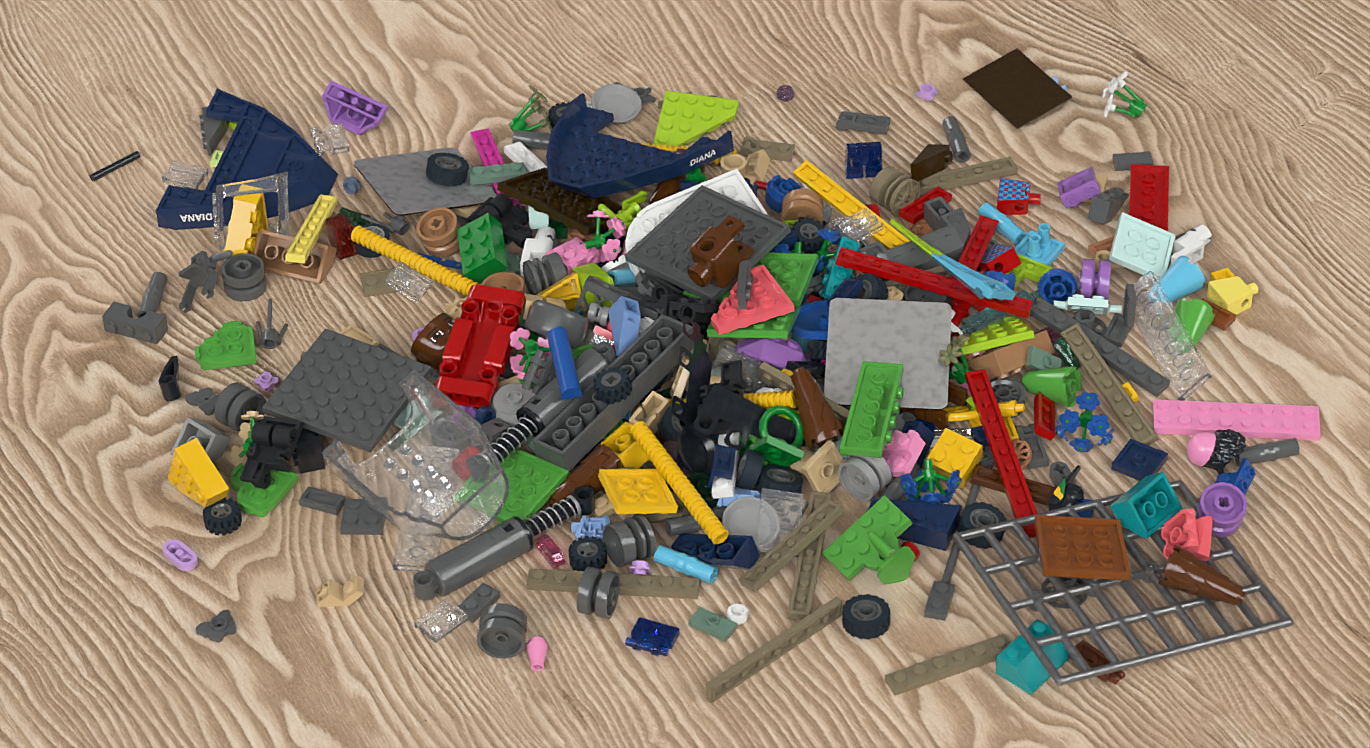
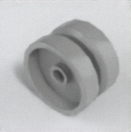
[838,456,892,502]

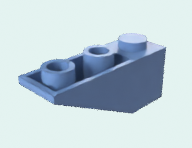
[608,296,641,356]

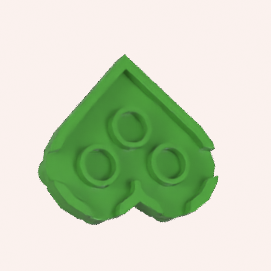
[195,321,257,370]
[231,463,299,517]

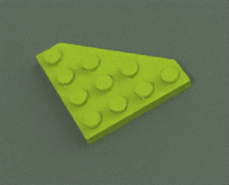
[654,90,739,147]
[961,314,1035,355]

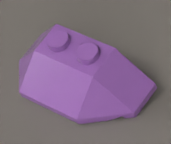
[322,81,389,135]
[736,338,807,371]

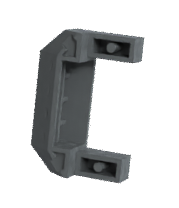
[841,196,970,282]

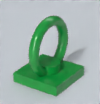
[749,406,804,467]

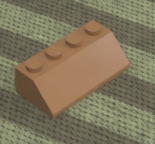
[253,229,337,284]
[967,330,1055,380]

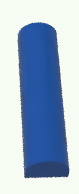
[547,327,582,400]

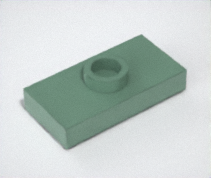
[1026,346,1062,370]
[688,607,737,642]

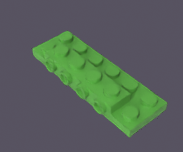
[840,361,904,458]

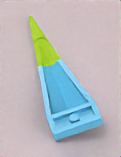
[889,218,1016,301]

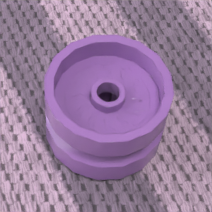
[1079,259,1111,300]
[1196,482,1247,538]

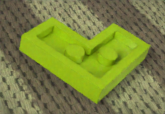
[1006,254,1052,288]

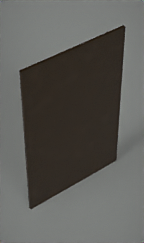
[963,48,1072,129]

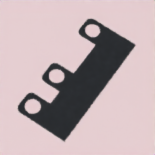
[694,383,806,451]

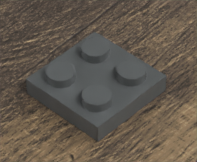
[340,499,387,535]

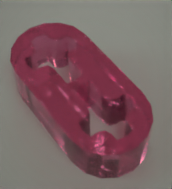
[536,534,565,569]

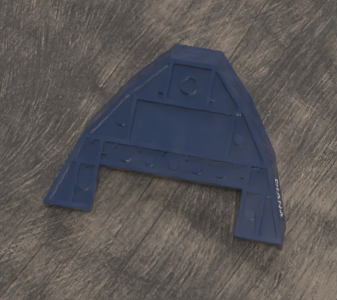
[156,89,338,230]
[546,93,734,198]

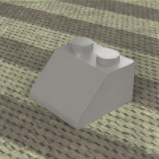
[170,417,231,463]

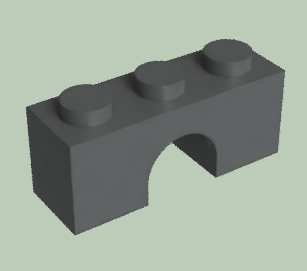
[102,302,168,344]

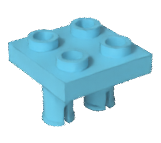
[1014,223,1065,266]

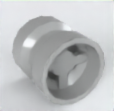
[587,302,611,327]

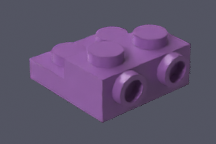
[1058,167,1101,209]

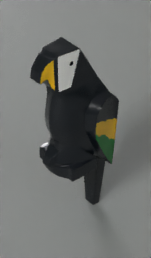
[1048,465,1084,517]

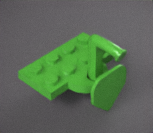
[822,495,915,585]

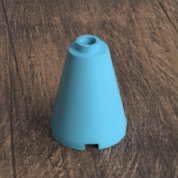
[1150,255,1205,306]

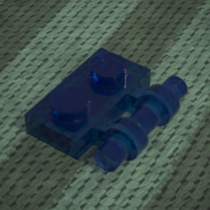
[625,617,680,657]

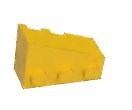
[537,272,585,312]

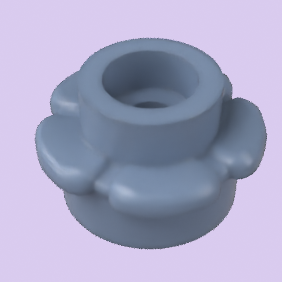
[343,177,361,194]

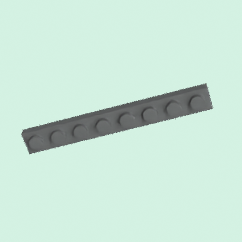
[1030,299,1170,397]

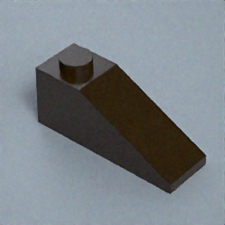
[910,144,953,182]

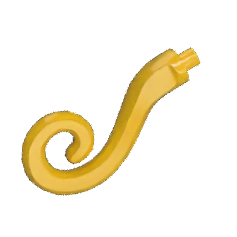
[943,400,1025,422]

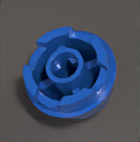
[765,175,801,213]
[1038,268,1078,306]

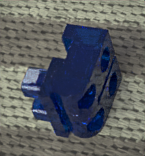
[845,142,882,179]

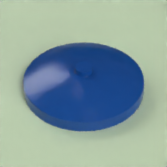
[791,300,829,340]

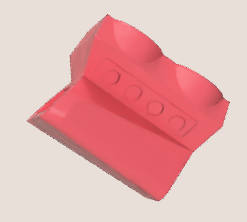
[1161,509,1213,562]

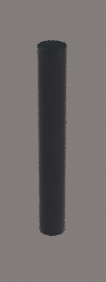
[89,151,140,181]

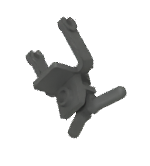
[179,250,233,313]

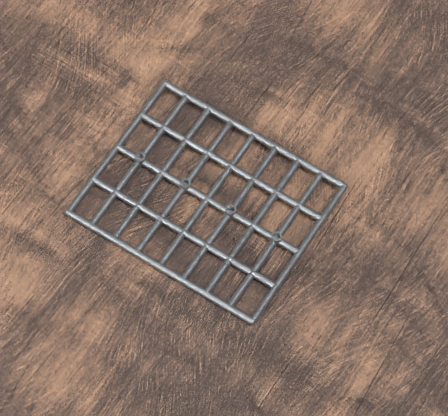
[953,480,1293,686]

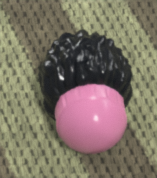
[1187,429,1246,474]

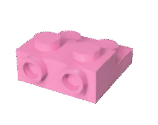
[545,237,600,275]
[882,430,926,477]

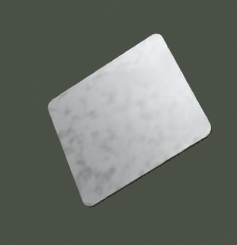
[354,148,497,216]
[824,298,952,410]

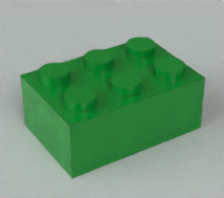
[457,213,508,284]

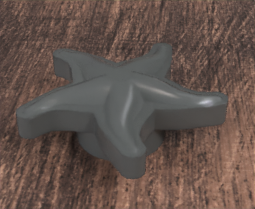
[631,87,656,106]

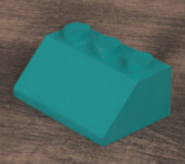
[1110,471,1183,539]
[996,619,1070,695]

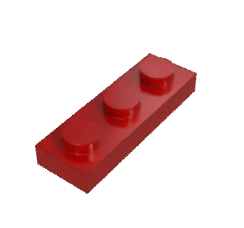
[899,186,952,225]
[1034,392,1056,441]

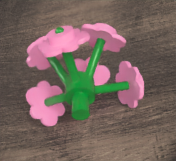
[584,210,626,262]
[509,328,551,382]

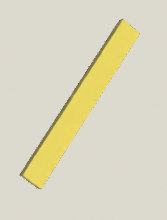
[285,194,338,264]

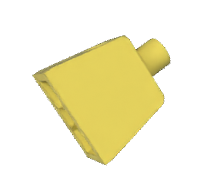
[1207,276,1258,315]

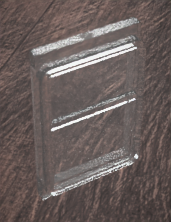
[756,488,804,557]

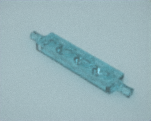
[960,290,1041,335]

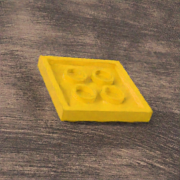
[598,469,678,515]

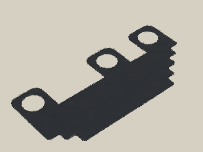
[671,316,712,425]

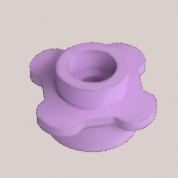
[916,84,938,101]
[254,372,279,391]
[629,561,651,575]

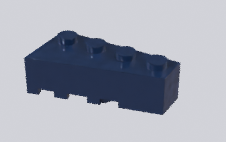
[867,498,961,551]

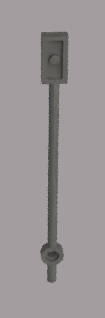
[924,445,994,621]

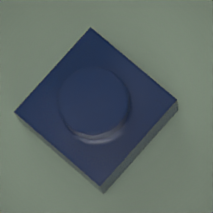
[971,426,989,447]

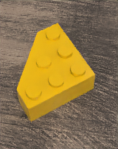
[224,186,269,260]
[168,438,229,508]

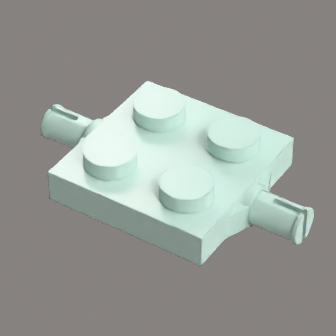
[1054,294,1122,315]

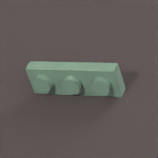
[468,162,526,185]

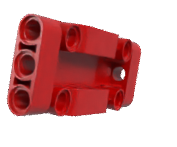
[432,285,526,408]

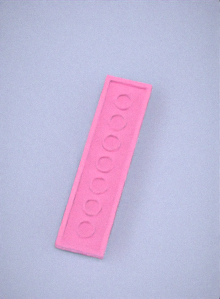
[1153,399,1321,441]

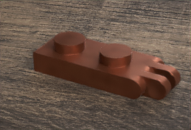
[1068,640,1125,684]

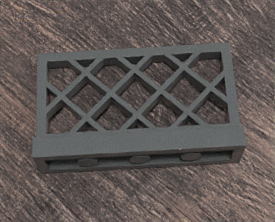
[573,275,660,330]

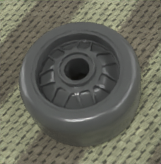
[525,300,588,349]

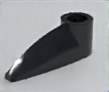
[158,356,182,401]

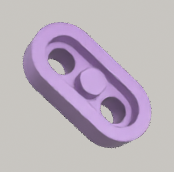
[162,539,198,571]

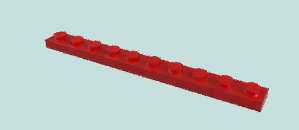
[835,247,1033,319]
[965,369,1037,538]

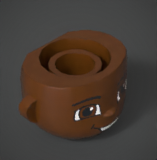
[411,313,455,369]

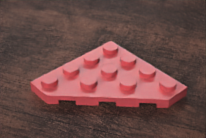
[711,265,795,335]

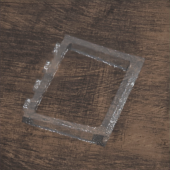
[212,172,289,250]

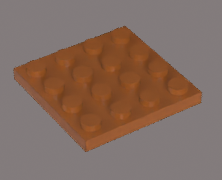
[1034,515,1131,581]

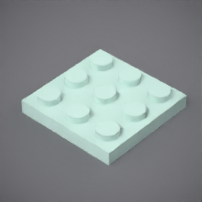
[1109,212,1175,281]

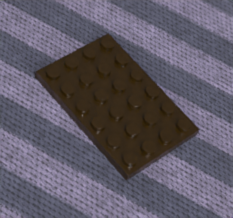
[497,168,622,235]

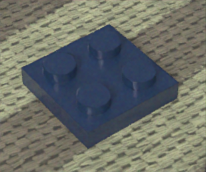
[1111,439,1168,481]

